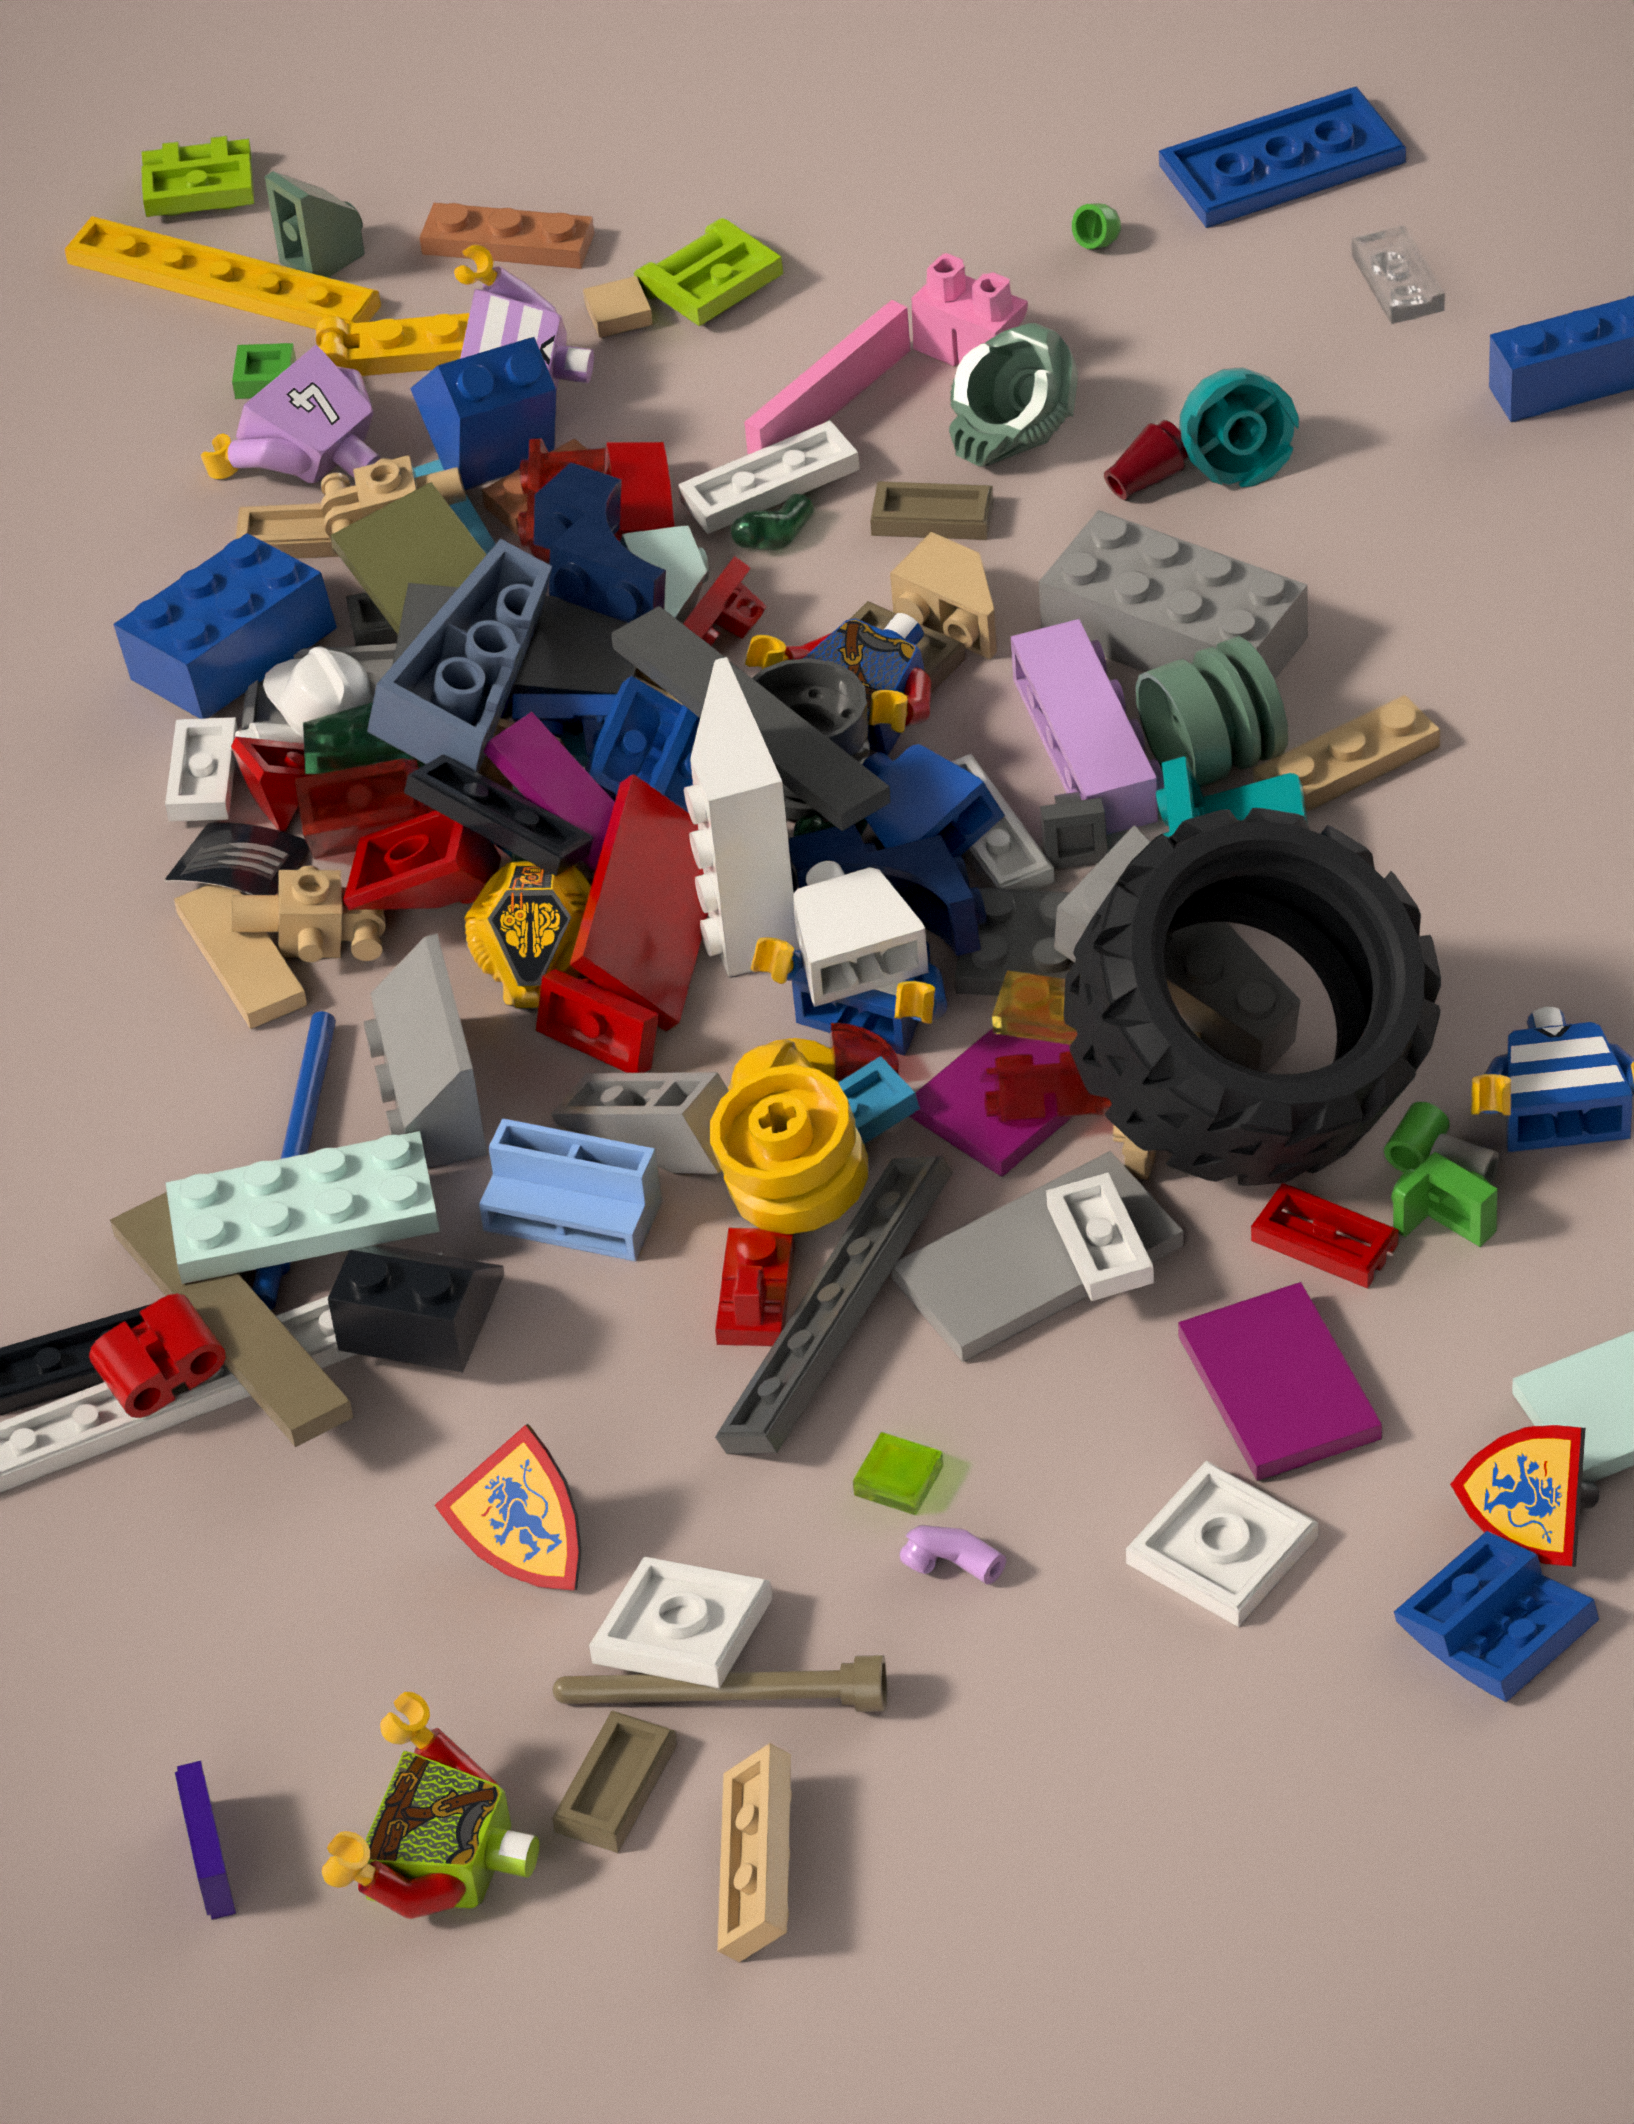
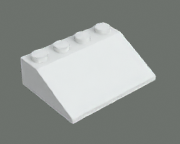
[684,657,799,978]

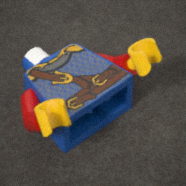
[745,613,931,755]

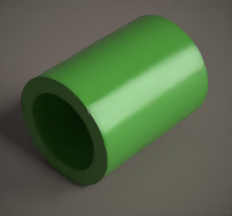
[1384,1102,1450,1173]

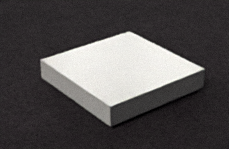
[1126,1461,1318,1627]
[589,1557,773,1689]

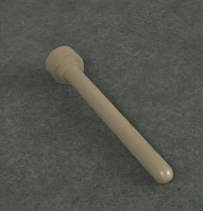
[552,1655,887,1712]

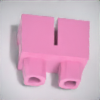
[911,253,1028,367]

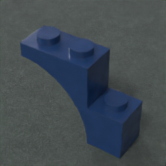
[534,462,666,623]
[788,824,987,956]

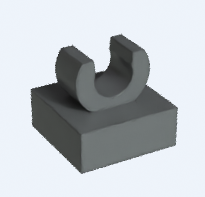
[1040,792,1108,869]

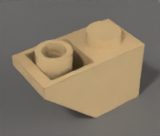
[890,532,997,659]

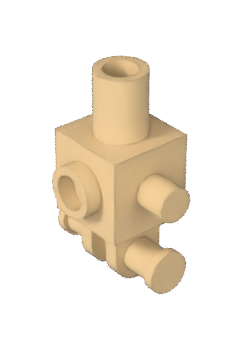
[321,455,466,556]
[232,866,386,963]

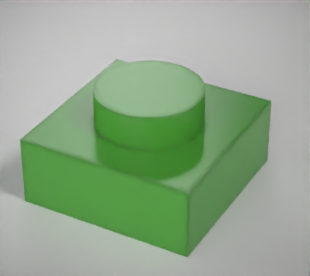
[232,343,296,399]

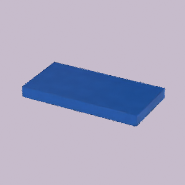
[1159,86,1406,228]

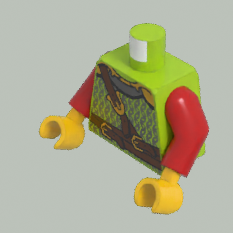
[322,1692,539,1919]

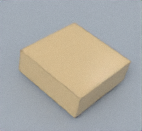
[583,276,653,338]

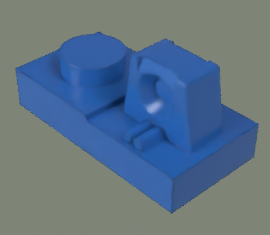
[512,694,617,758]

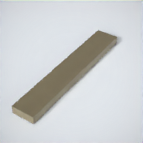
[110,1192,354,1447]

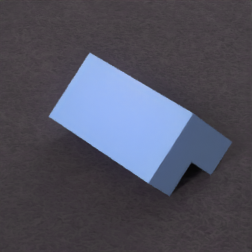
[479,1118,662,1262]

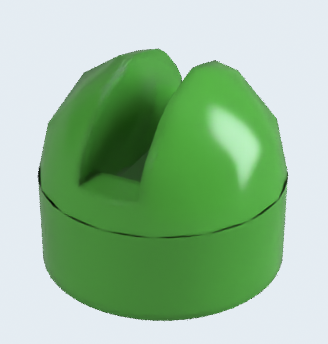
[1072,203,1121,249]

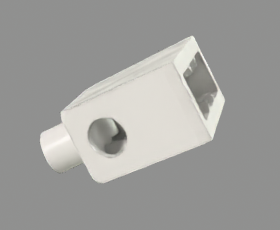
[793,861,929,1007]

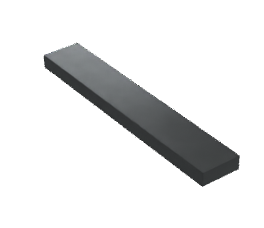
[611,606,891,831]
[715,1156,953,1454]

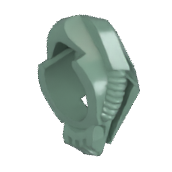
[949,323,1078,467]

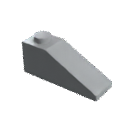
[551,1072,729,1175]

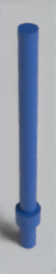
[252,1011,336,1310]

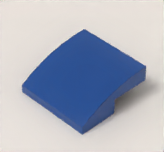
[585,676,700,813]
[1394,1531,1599,1702]

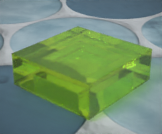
[853,1432,944,1515]

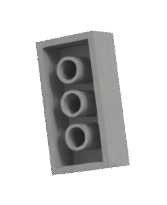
[1039,510,1308,680]

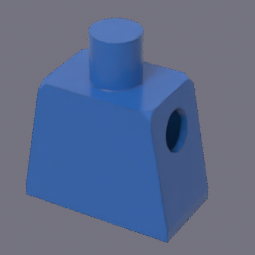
[862,744,1005,857]

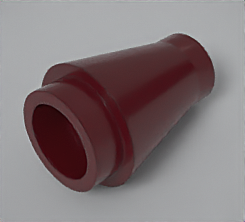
[1104,420,1189,500]

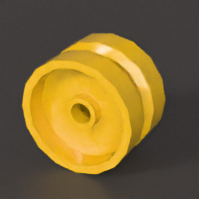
[710,1065,868,1235]

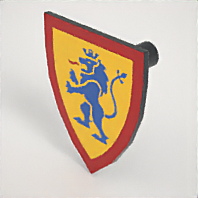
[434,1424,582,1591]
[1450,1425,1599,1567]

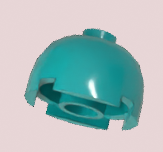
[1179,367,1299,487]

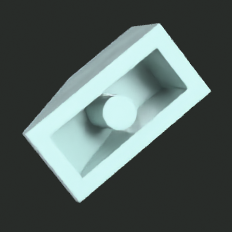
[620,525,709,624]

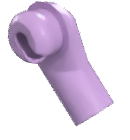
[899,1525,1006,1585]

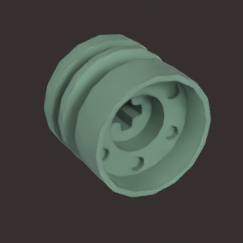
[1136,636,1288,787]

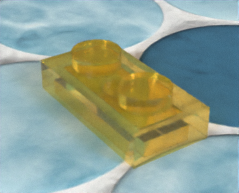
[992,970,1077,1045]

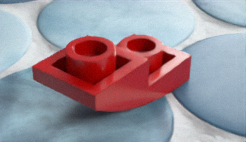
[605,442,675,541]

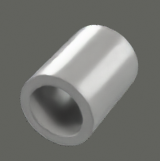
[1429,1134,1499,1185]

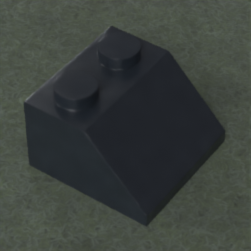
[327,1245,505,1373]

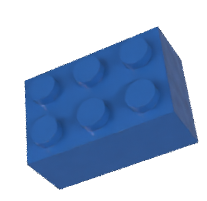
[113,533,337,719]

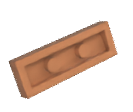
[419,202,595,269]

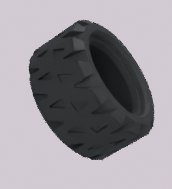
[1063,808,1441,1186]

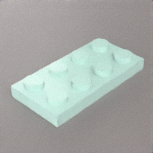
[165,1131,440,1284]

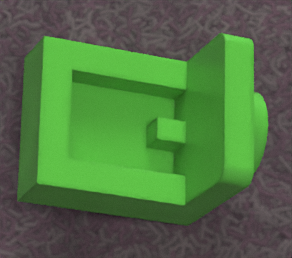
[1391,1152,1498,1247]

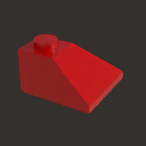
[343,810,501,910]

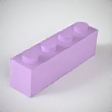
[1011,619,1164,835]

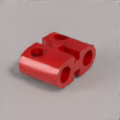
[89,1293,226,1418]

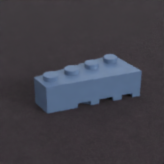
[367,539,552,773]

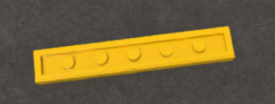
[64,216,381,330]

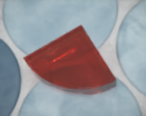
[830,1023,899,1082]

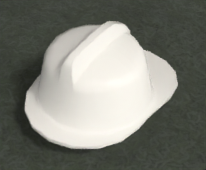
[263,646,374,747]

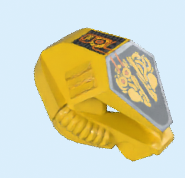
[464,861,591,1008]

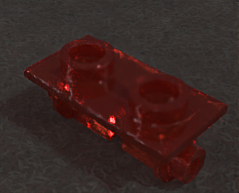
[980,1051,1112,1123]

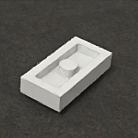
[165,717,238,822]
[1046,1173,1154,1301]

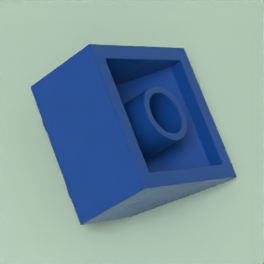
[410,337,556,491]

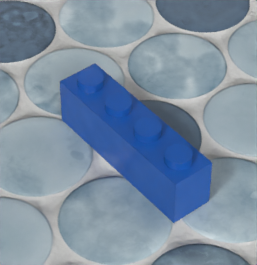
[1489,296,1634,422]

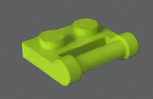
[634,218,783,326]

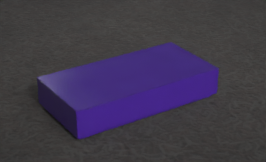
[174,1760,236,1920]

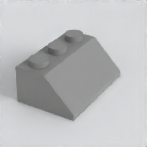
[364,934,487,1168]

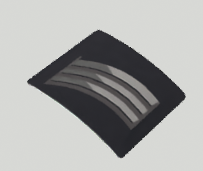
[165,822,313,895]

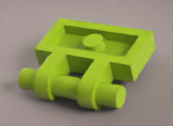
[141,135,254,217]

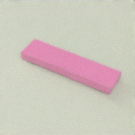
[744,300,911,455]

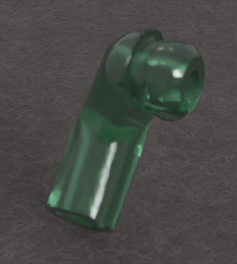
[731,494,814,550]

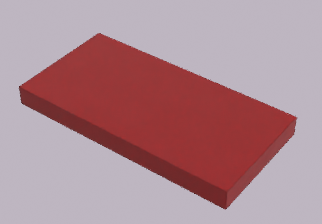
[570,774,708,1032]

